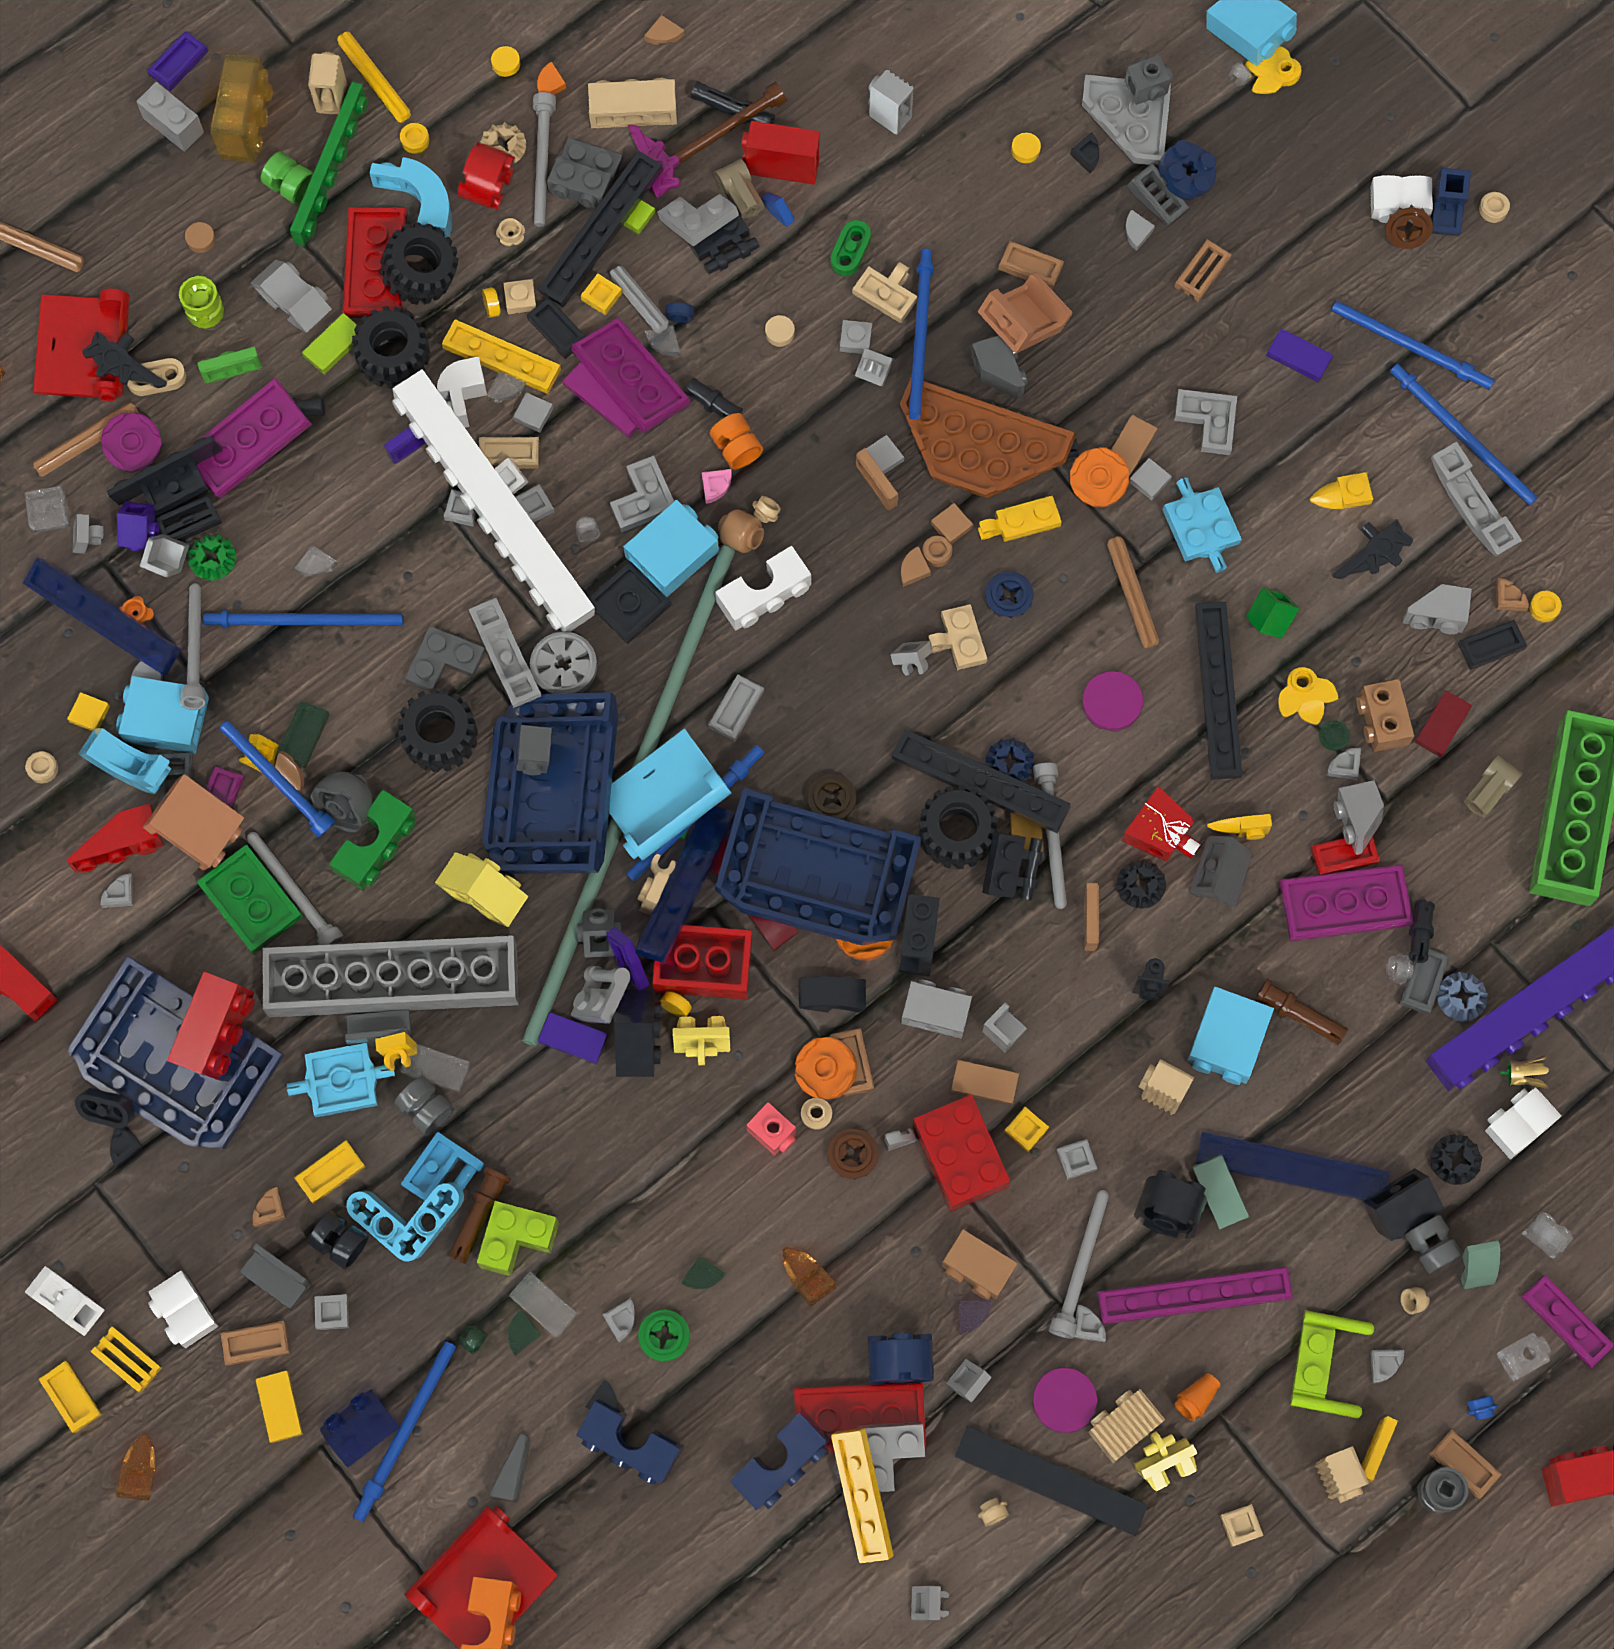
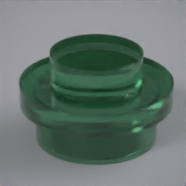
[1319,721,1350,751]

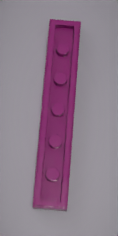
[1097,1267,1293,1325]

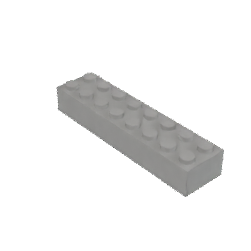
[263,936,519,1018]

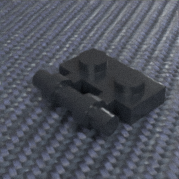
[686,213,760,274]
[982,832,1044,900]

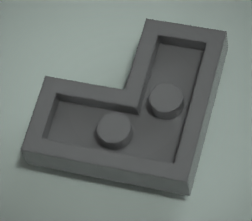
[405,626,486,692]

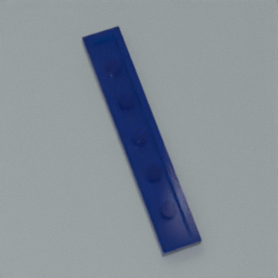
[23,558,181,675]
[635,806,735,964]
[1196,1132,1390,1200]

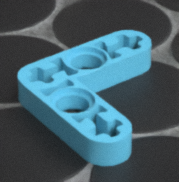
[346,1182,464,1261]

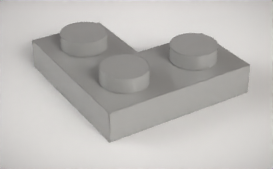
[657,194,739,246]
[1174,389,1237,455]
[610,456,674,533]
[858,1422,925,1492]

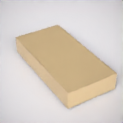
[479,437,539,469]

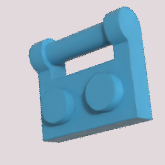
[401,1132,485,1215]

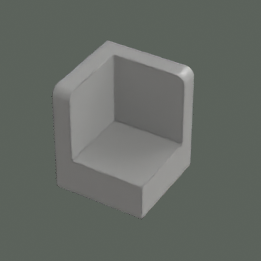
[140,534,189,577]
[982,1003,1027,1053]

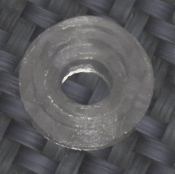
[1387,953,1413,985]

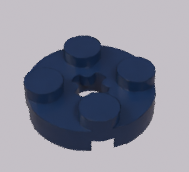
[1159,140,1216,200]

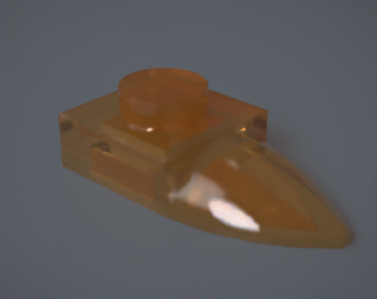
[783,1247,836,1307]
[116,1434,156,1501]

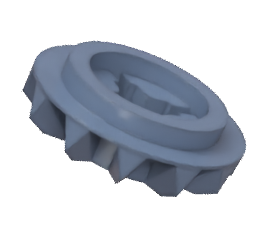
[1437,971,1488,1021]

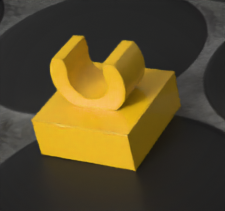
[239,734,279,773]
[375,1032,417,1071]

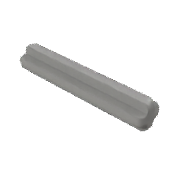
[610,265,669,334]

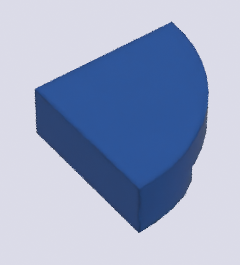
[760,192,795,227]

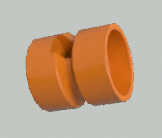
[709,413,763,470]

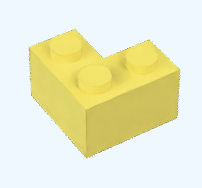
[435,852,528,927]

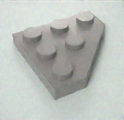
[1082,75,1171,166]

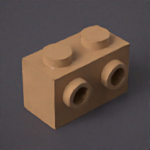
[1356,679,1414,752]

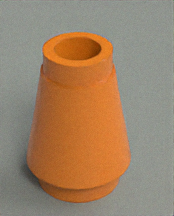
[1174,1373,1221,1421]

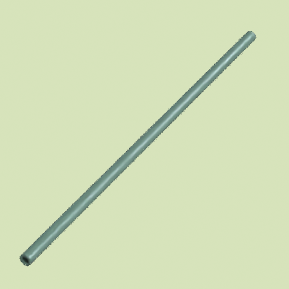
[522,545,735,1047]

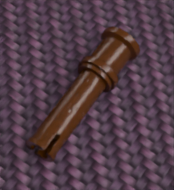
[1254,978,1348,1045]
[447,1167,511,1264]

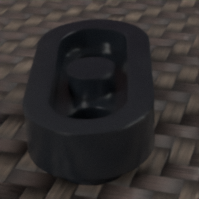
[75,1088,135,1129]

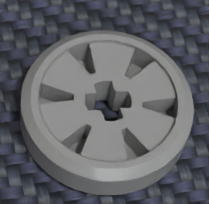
[530,632,597,694]

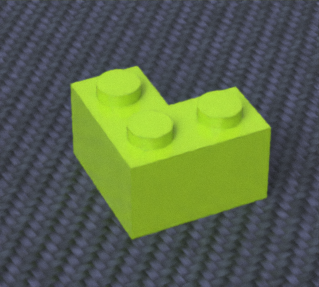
[477,1201,559,1276]

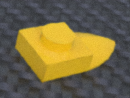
[1310,472,1373,509]
[1207,814,1272,840]

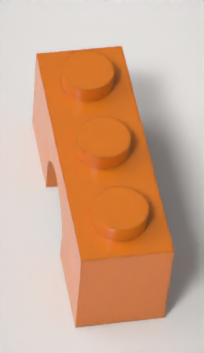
[461,1577,521,1649]

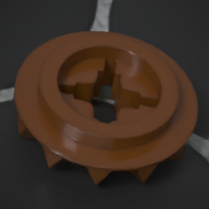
[1385,204,1433,249]
[828,1129,878,1180]

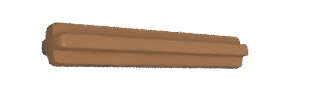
[0,221,85,272]
[33,402,139,477]
[1107,536,1159,648]

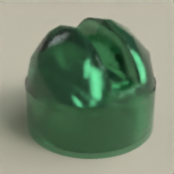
[460,1326,488,1355]

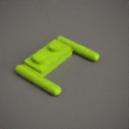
[1290,1310,1374,1418]

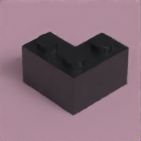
[614,990,662,1077]

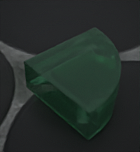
[681,1256,726,1290]
[508,1310,541,1356]

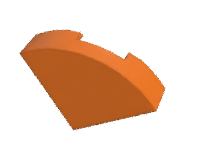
[537,62,566,95]

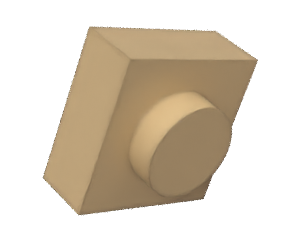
[504,279,536,314]

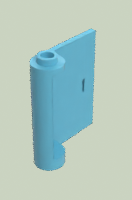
[609,729,732,861]

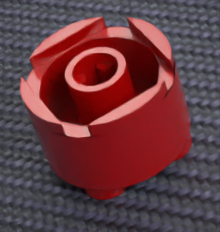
[458,142,515,210]

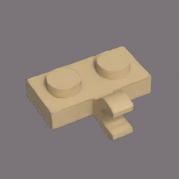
[852,262,917,323]
[929,604,987,670]
[637,854,675,915]

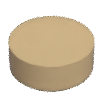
[1479,192,1510,223]
[765,315,795,347]
[25,751,58,783]

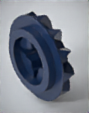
[985,571,1034,619]
[985,737,1034,782]

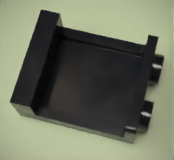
[899,894,940,976]

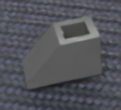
[971,336,1028,399]

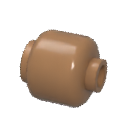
[718,509,764,553]

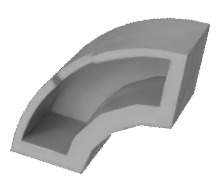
[250,260,332,333]

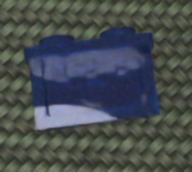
[320,1389,399,1468]

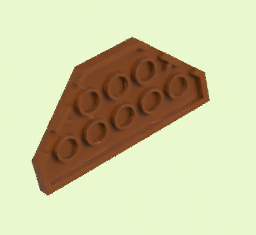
[900,377,1076,499]

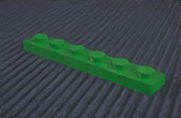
[290,81,368,247]

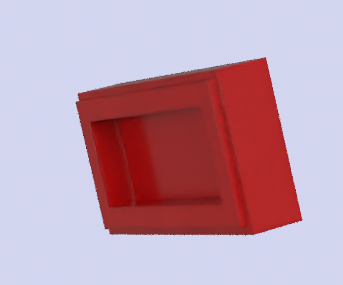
[1311,836,1380,875]

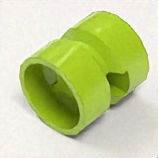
[179,276,224,328]

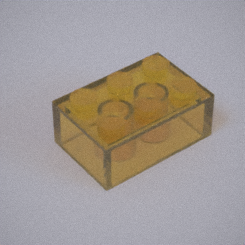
[210,53,273,163]

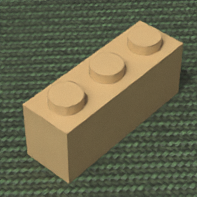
[588,78,677,128]

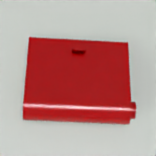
[33,289,130,402]
[404,1505,559,1649]

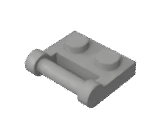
[571,966,630,1024]

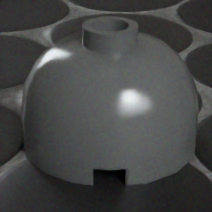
[310,772,374,832]

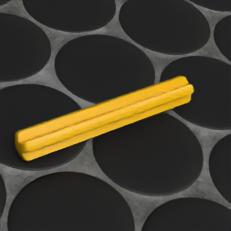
[337,31,411,123]

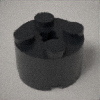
[1134,1170,1207,1239]

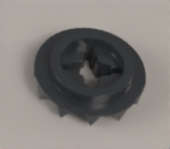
[1117,859,1166,909]
[1431,1134,1483,1185]

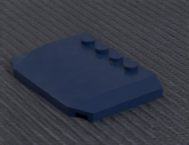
[482,692,619,874]
[715,788,922,945]
[67,956,284,1149]

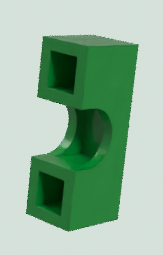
[329,790,417,892]

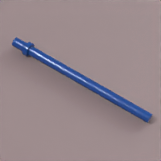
[909,249,934,420]
[1390,364,1538,506]
[203,610,404,628]

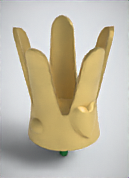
[1500,1056,1549,1088]

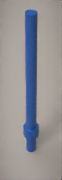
[1332,301,1495,390]
[626,745,765,882]
[352,1341,456,1523]

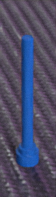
[220,721,336,838]

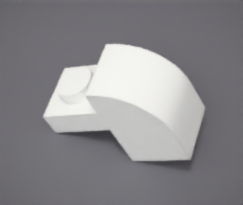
[437,357,487,427]
[25,1266,104,1336]

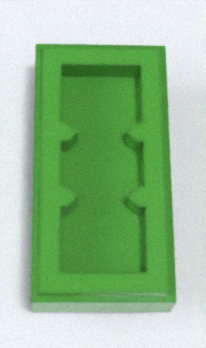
[197,347,262,384]

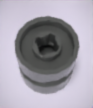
[394,1076,455,1136]
[1405,1215,1464,1274]
[1418,1467,1469,1514]

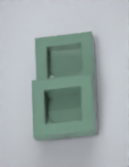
[1193,1154,1249,1229]
[1460,1241,1500,1290]

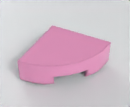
[702,469,732,504]

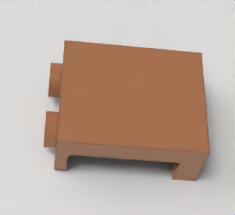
[978,273,1072,353]
[142,774,244,871]

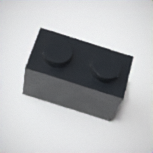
[1362,1168,1444,1241]

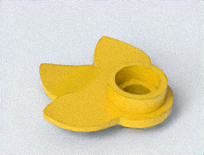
[1245,46,1302,94]
[1278,667,1338,725]

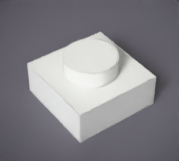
[495,458,528,494]

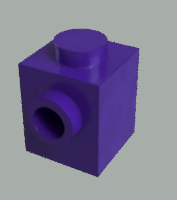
[117,501,159,551]

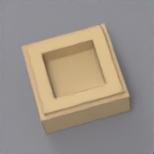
[1220,1504,1263,1547]

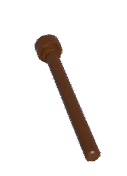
[669,81,788,163]

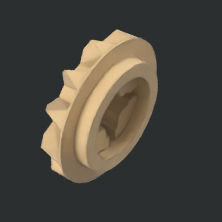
[480,122,526,163]

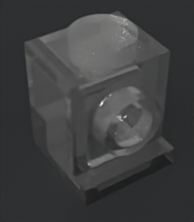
[1496,1332,1551,1382]

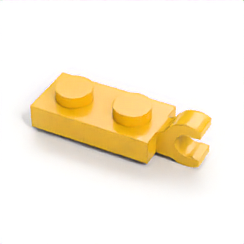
[978,496,1062,542]

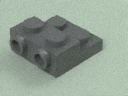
[547,138,623,208]

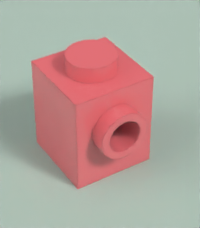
[746,1102,796,1156]

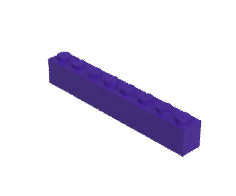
[1425,926,1614,1091]

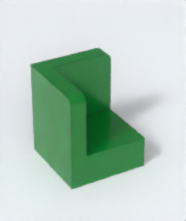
[1246,587,1300,638]

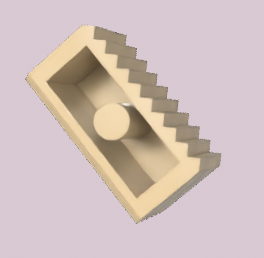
[308,52,348,114]
[1139,1059,1194,1115]
[1088,1389,1165,1463]
[1315,1446,1369,1503]

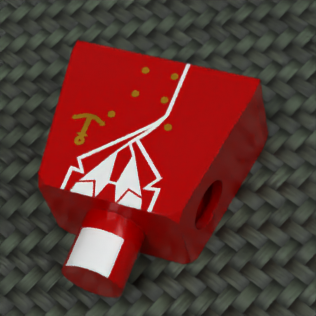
[1122,787,1201,861]

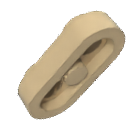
[128,358,186,396]

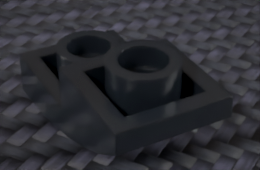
[799,976,866,1013]

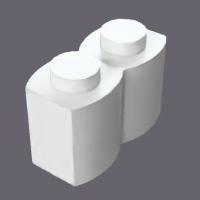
[1370,175,1433,223]
[1485,1087,1561,1160]
[148,1270,219,1348]

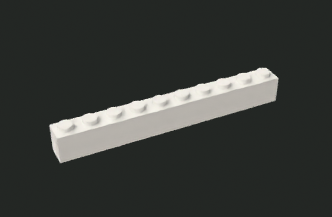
[392,369,595,632]

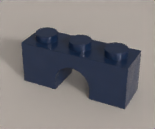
[576,1399,684,1485]
[730,1411,831,1510]

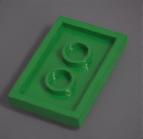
[197,844,303,955]

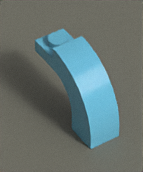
[370,157,452,238]
[78,728,172,794]

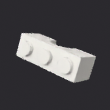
[715,546,811,631]

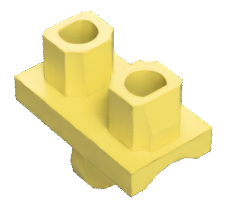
[673,1016,730,1066]
[1133,1431,1197,1491]

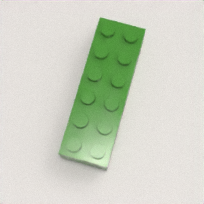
[1529,710,1614,906]

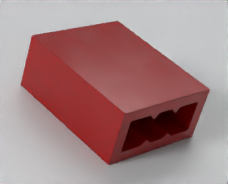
[741,121,820,185]

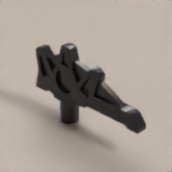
[82,331,167,388]
[1332,519,1413,579]

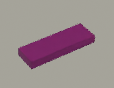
[562,362,638,438]
[1521,1275,1614,1369]

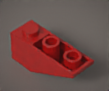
[67,803,164,873]

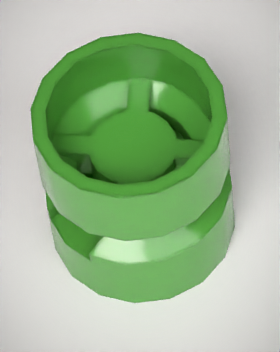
[261,151,314,205]

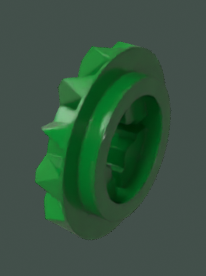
[188,534,237,581]
[638,1310,690,1362]

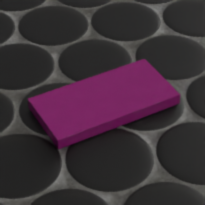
[571,317,691,434]
[190,378,312,498]
[1279,864,1413,942]

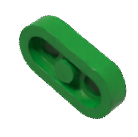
[831,220,871,276]

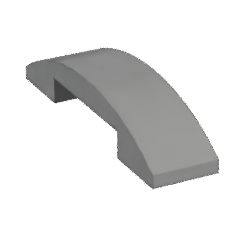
[1431,442,1522,557]
[469,598,542,708]

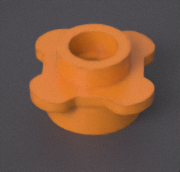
[117,596,154,631]

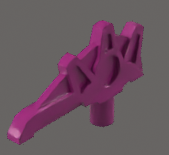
[628,125,681,199]

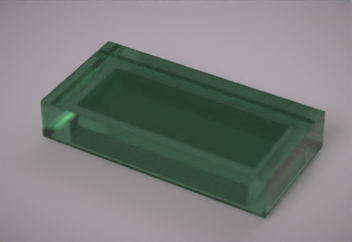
[276,701,330,769]

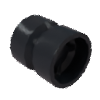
[308,1210,369,1270]

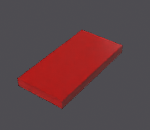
[343,207,408,318]
[794,1383,926,1453]

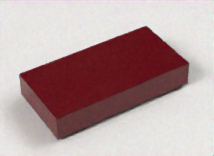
[1414,691,1472,758]

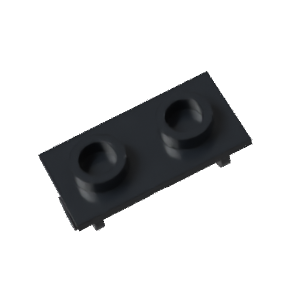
[1132,958,1170,1001]

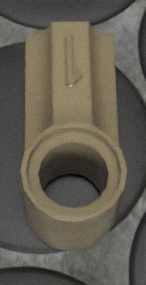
[714,159,764,219]
[1464,754,1523,818]

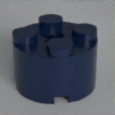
[868,1333,934,1384]

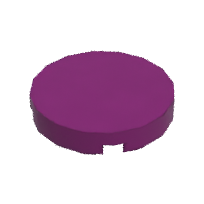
[101,413,162,472]
[1082,671,1143,732]
[1032,1367,1098,1434]

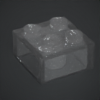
[25,486,70,533]
[1521,1212,1574,1259]

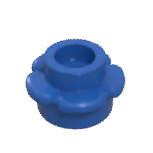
[1467,1395,1498,1420]

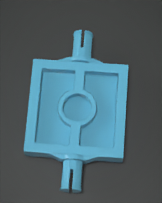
[1162,478,1242,573]
[287,1043,395,1117]

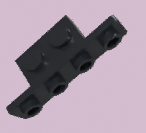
[107,436,223,517]

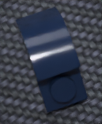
[1431,168,1471,236]

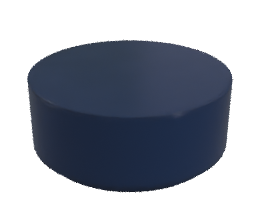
[665,303,695,323]

